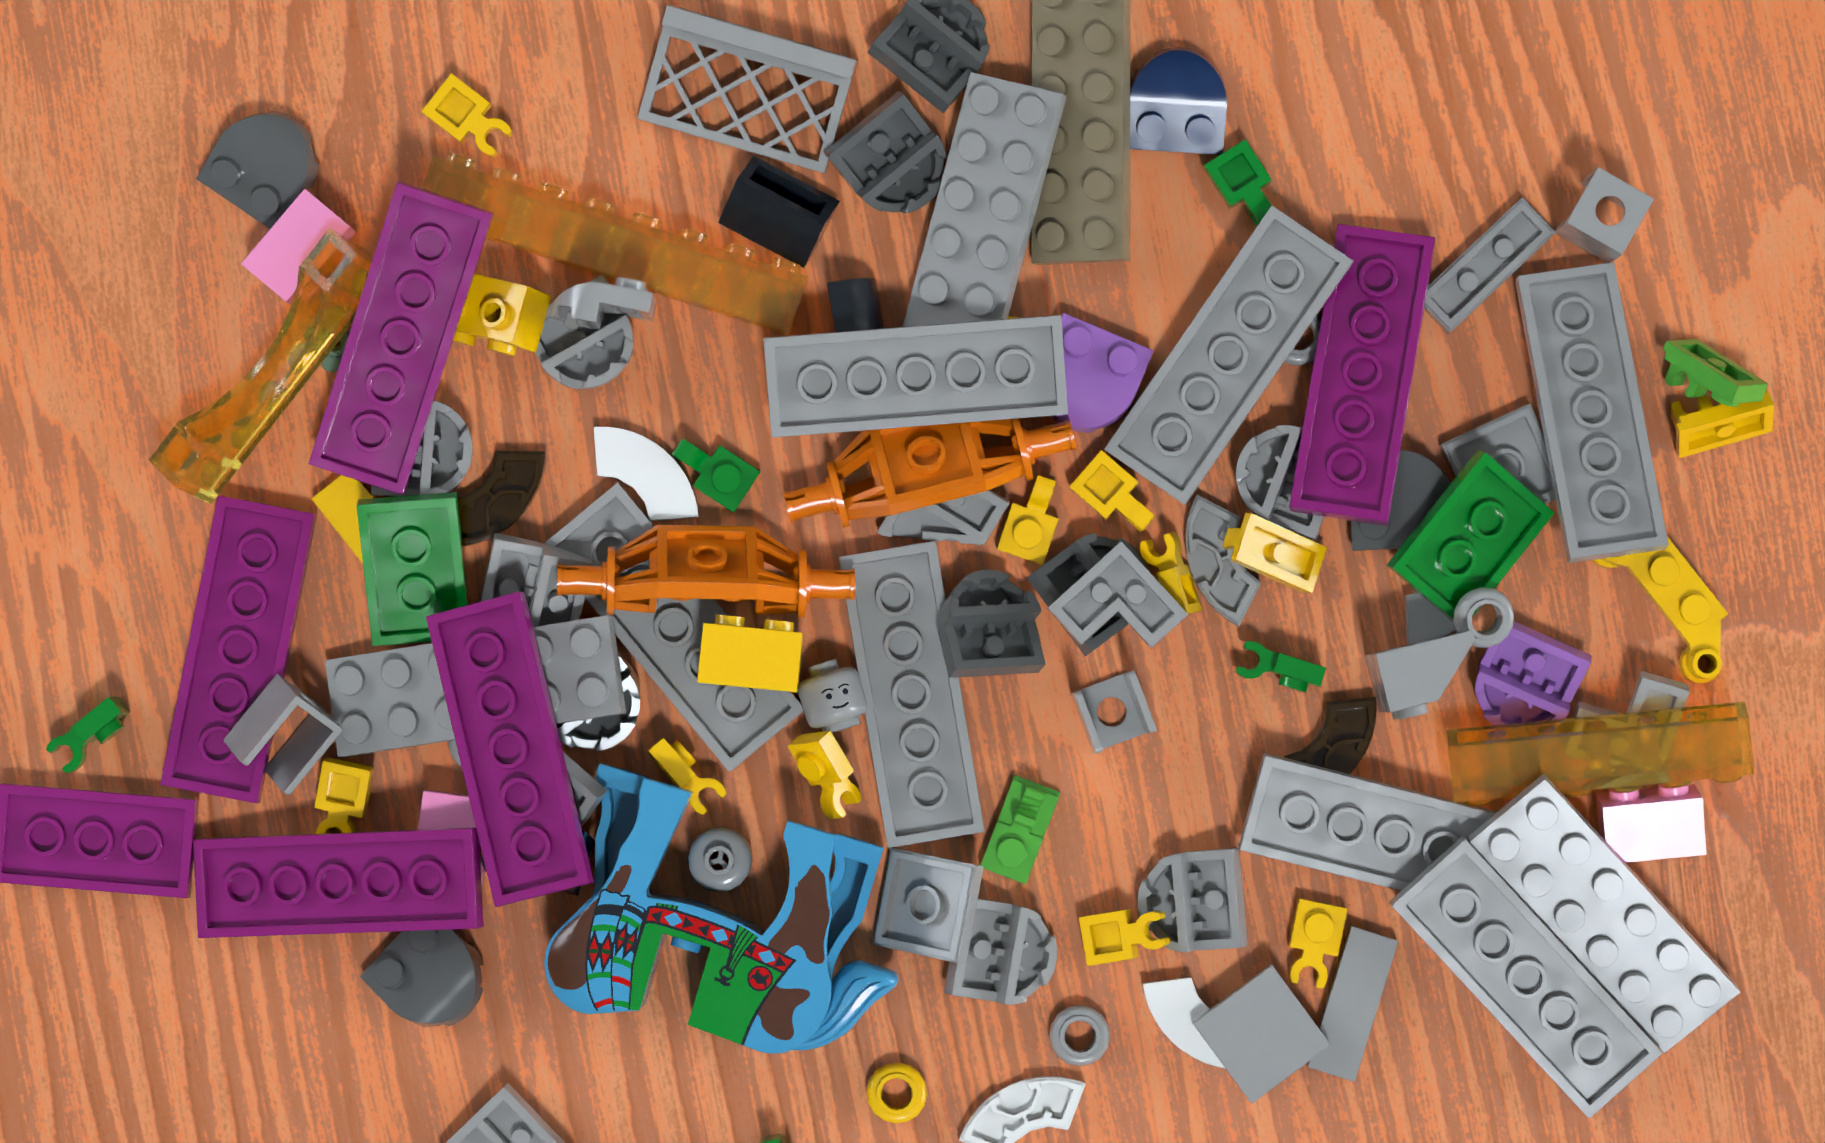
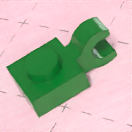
[1203,139,1272,227]
[672,438,760,513]
[1235,641,1326,693]
[46,697,130,773]

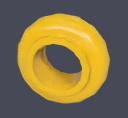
[866,1062,927,1124]

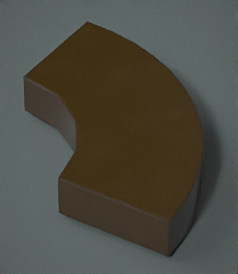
[457,451,547,547]
[1283,697,1377,774]

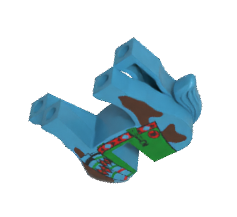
[544,763,899,1054]

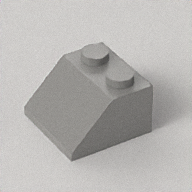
[1365,630,1475,720]

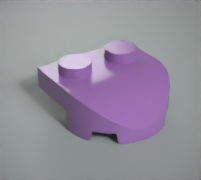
[1050,313,1154,433]
[1475,621,1592,737]

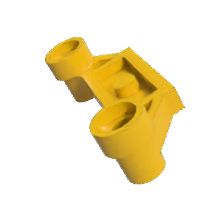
[1591,537,1728,684]

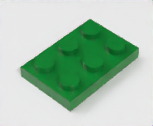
[1387,450,1555,623]
[356,492,469,646]

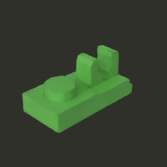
[1663,339,1768,407]
[980,775,1060,885]

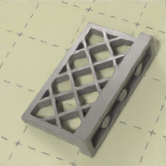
[637,5,858,173]

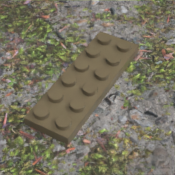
[1031,0,1130,265]

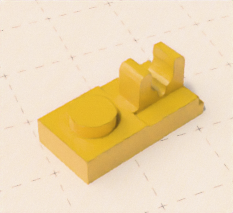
[1671,389,1774,458]
[1222,513,1327,593]

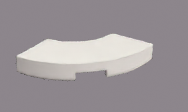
[593,427,699,521]
[1142,977,1225,1068]
[959,1076,1086,1143]

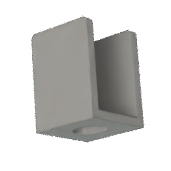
[1555,167,1654,263]
[1071,670,1157,754]
[224,674,343,795]

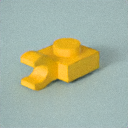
[1069,450,1155,533]
[997,475,1059,565]
[1140,532,1202,615]
[788,730,862,819]
[647,738,726,816]

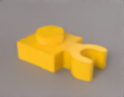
[421,73,513,158]
[314,757,375,834]
[1288,898,1348,989]
[1079,908,1170,966]

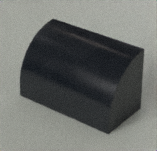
[718,156,840,268]
[827,278,884,332]

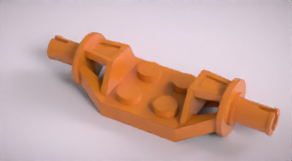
[783,418,1077,528]
[557,525,855,618]

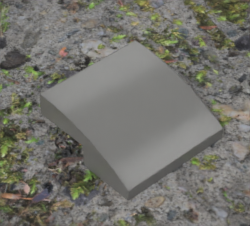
[479,533,593,627]

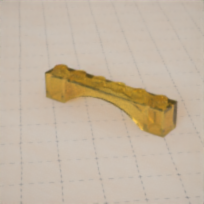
[148,228,373,504]

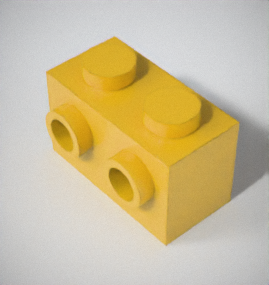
[453,274,552,357]
[697,615,804,693]

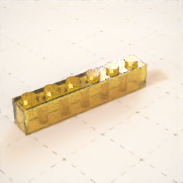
[1447,701,1754,806]

